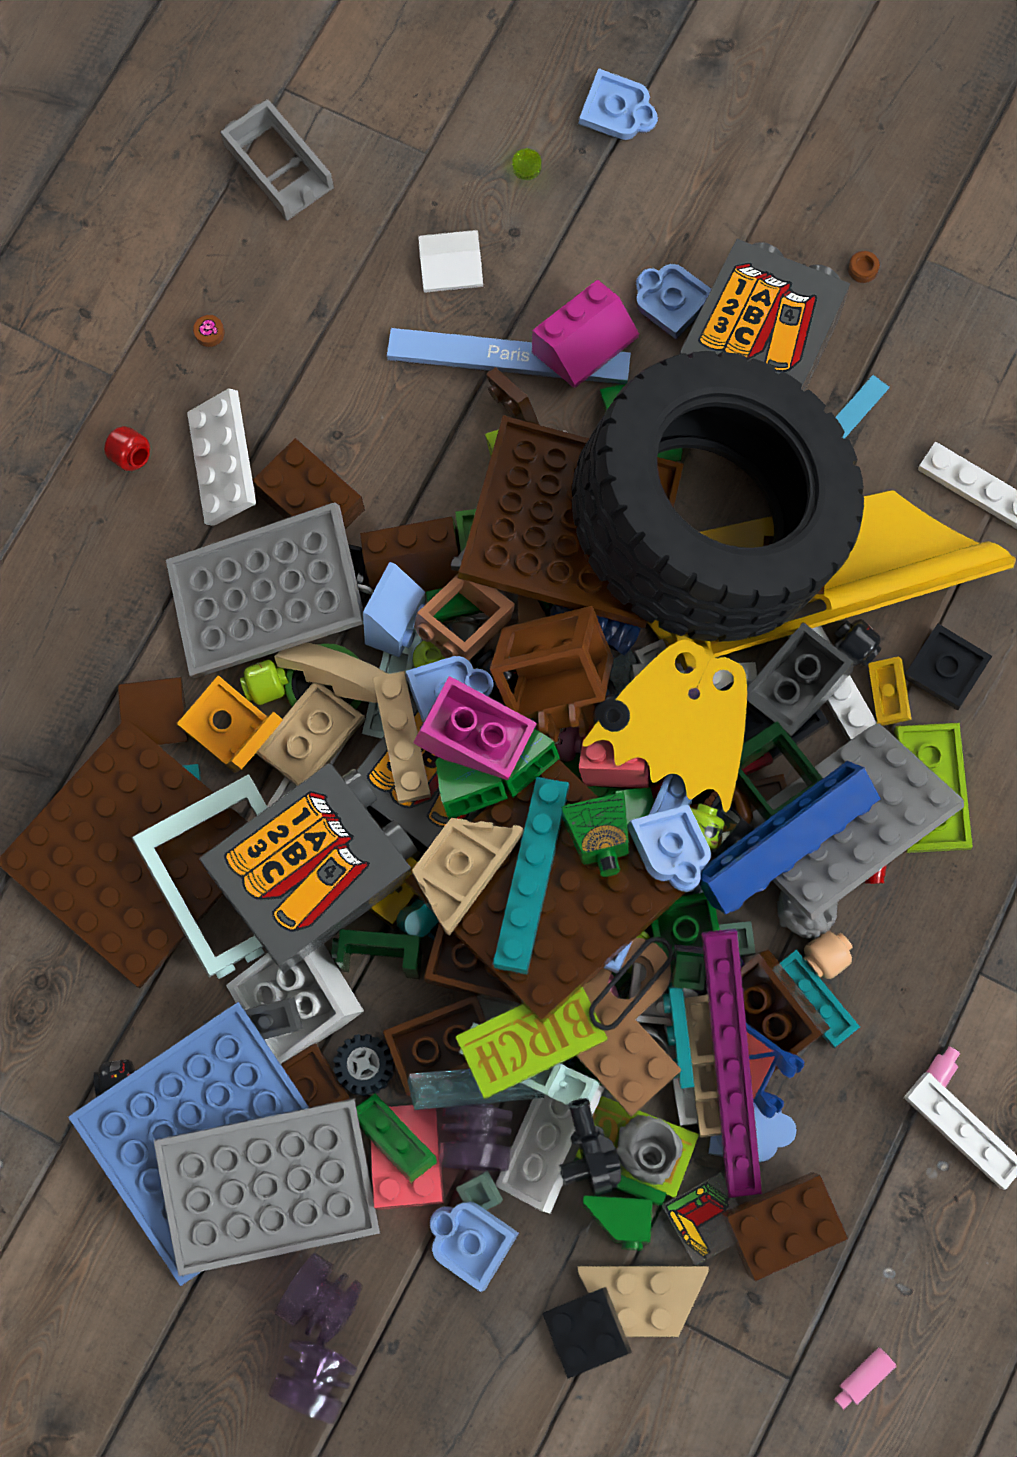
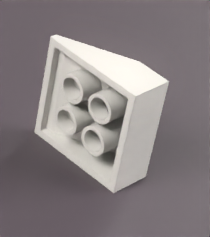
[226,944,364,1064]

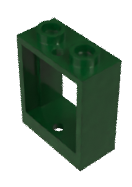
[736,721,823,821]

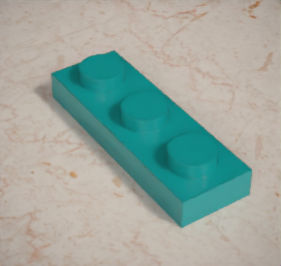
[780,950,860,1049]
[662,982,695,1089]

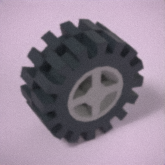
[334,1034,395,1097]

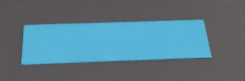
[836,375,890,438]

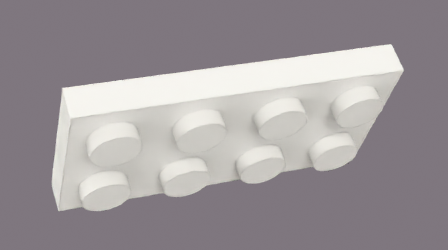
[187,388,256,526]
[495,1085,605,1214]

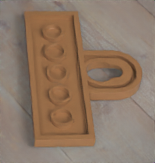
[576,938,681,1117]

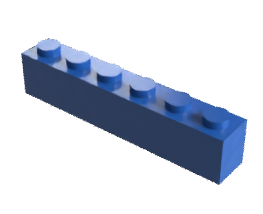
[699,761,881,914]

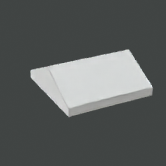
[419,230,483,293]

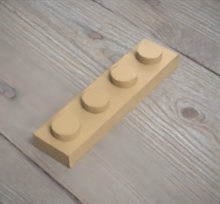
[373,671,431,804]

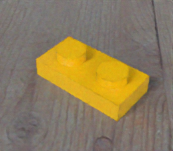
[868,656,912,726]

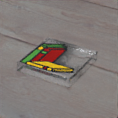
[662,1173,738,1266]

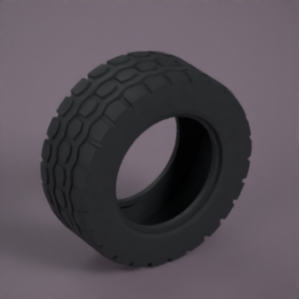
[572,351,864,642]

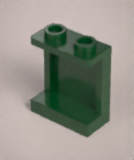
[332,929,423,979]

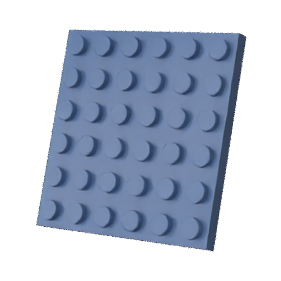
[68,1001,310,1286]

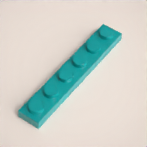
[493,777,569,974]

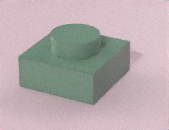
[719,921,755,957]
[456,1170,503,1210]

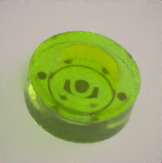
[512,148,542,180]

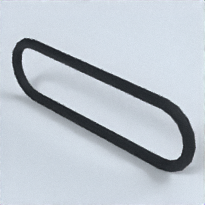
[589,937,674,1031]

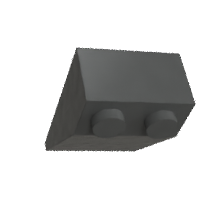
[747,622,854,736]

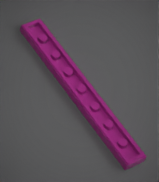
[702,929,762,1198]

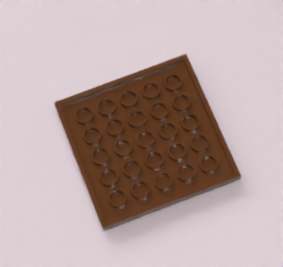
[457,415,684,628]
[0,718,248,989]
[405,760,686,1024]

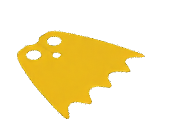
[583,640,747,812]

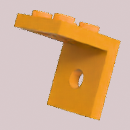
[176,676,283,773]

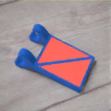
[746,1023,804,1118]

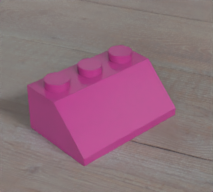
[532,279,639,388]

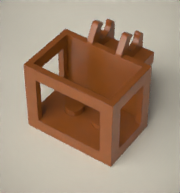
[490,606,614,743]

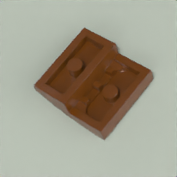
[118,677,188,745]

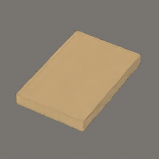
[256,683,365,786]

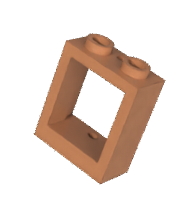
[414,574,515,661]

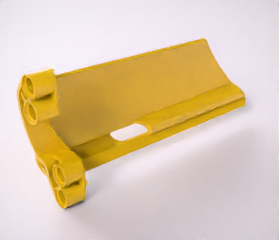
[647,490,1016,674]

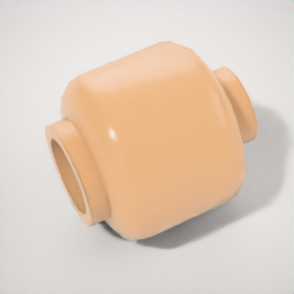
[803,931,853,979]

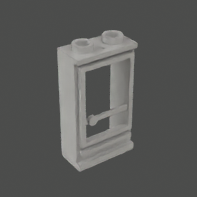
[220,99,334,221]

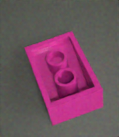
[413,676,537,780]

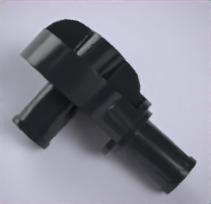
[559,1098,621,1196]

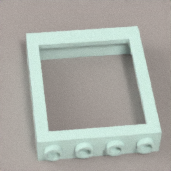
[133,774,268,979]

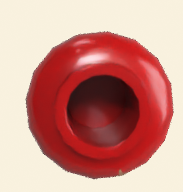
[104,426,150,471]

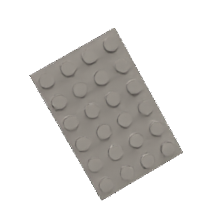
[166,502,363,678]
[751,724,964,920]
[154,1098,380,1276]

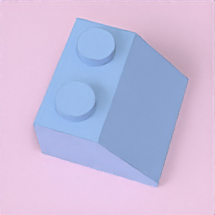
[363,562,425,658]

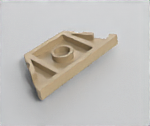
[412,818,524,935]
[578,1266,709,1337]

